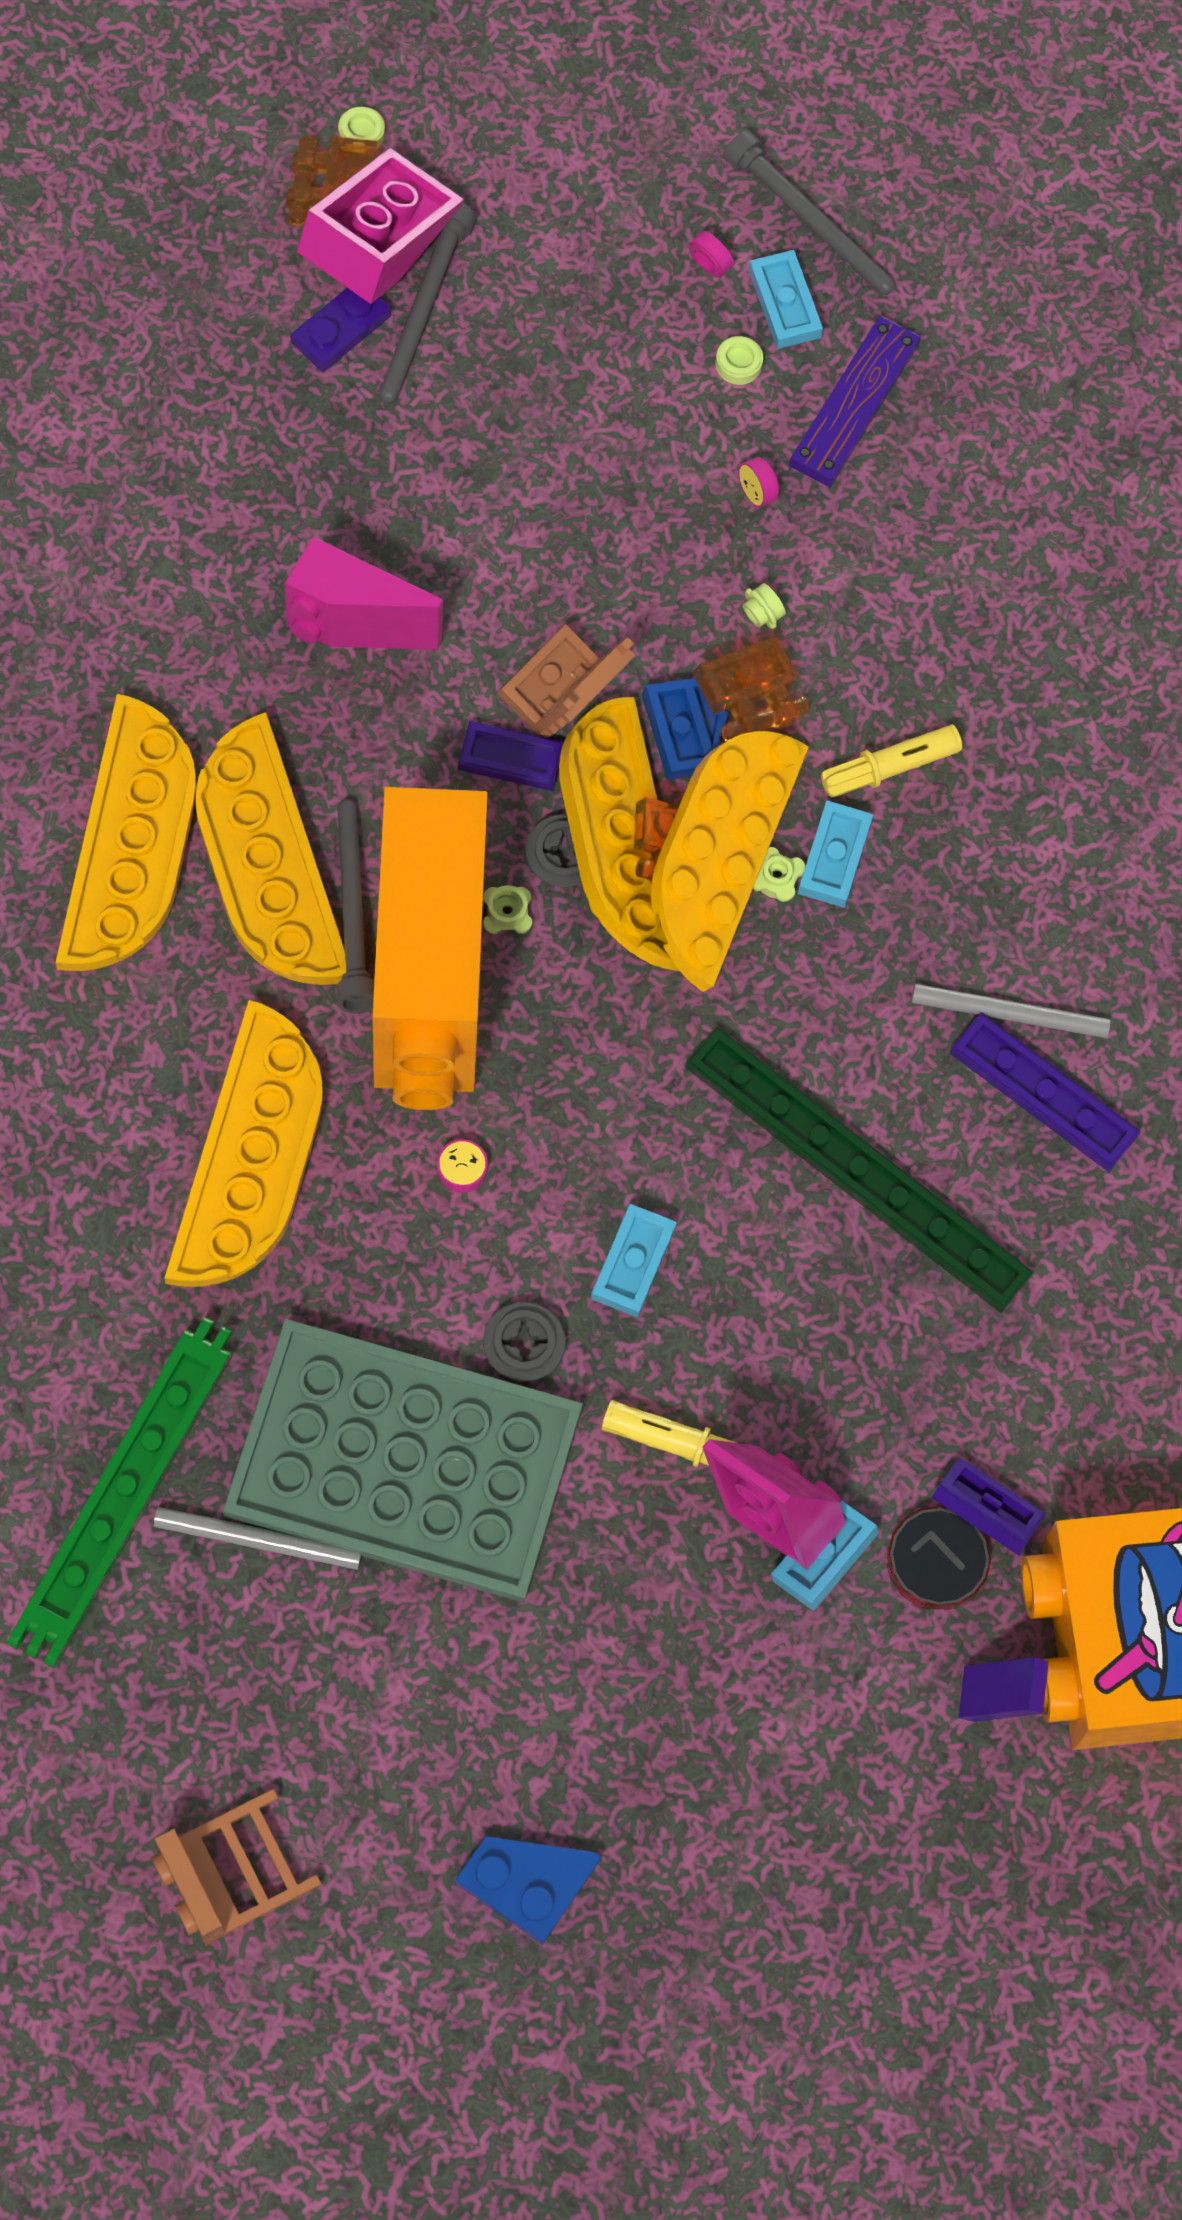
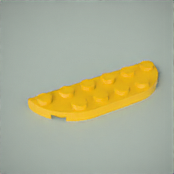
[56,694,197,971]
[559,697,679,971]
[195,712,346,985]
[651,731,809,992]
[164,1000,323,1287]

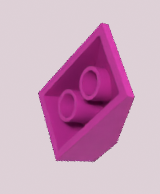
[296,148,464,304]
[285,537,443,650]
[702,1439,846,1570]

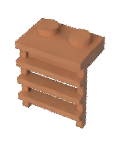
[497,624,635,738]
[151,1789,322,1947]

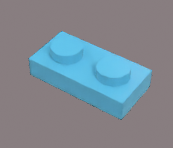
[748,250,823,349]
[798,801,874,908]
[591,1204,677,1318]
[771,1500,879,1611]

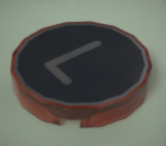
[887,1506,992,1610]

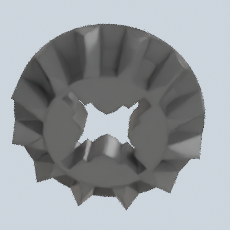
[525,814,583,891]
[483,1302,565,1385]

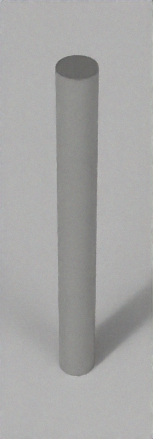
[911,984,1111,1039]
[153,1506,361,1570]

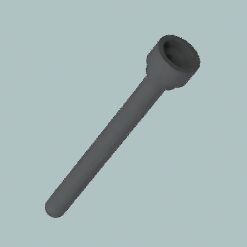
[723,129,895,295]
[379,203,476,404]
[337,799,374,1014]

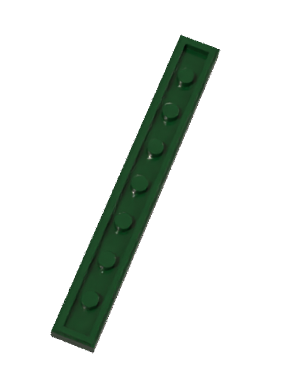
[685,1027,1034,1313]

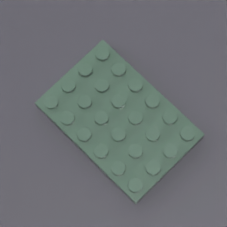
[223,1318,583,1603]

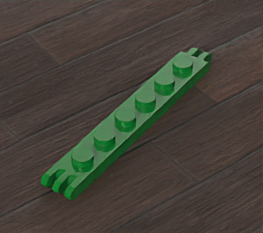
[7,1316,234,1669]

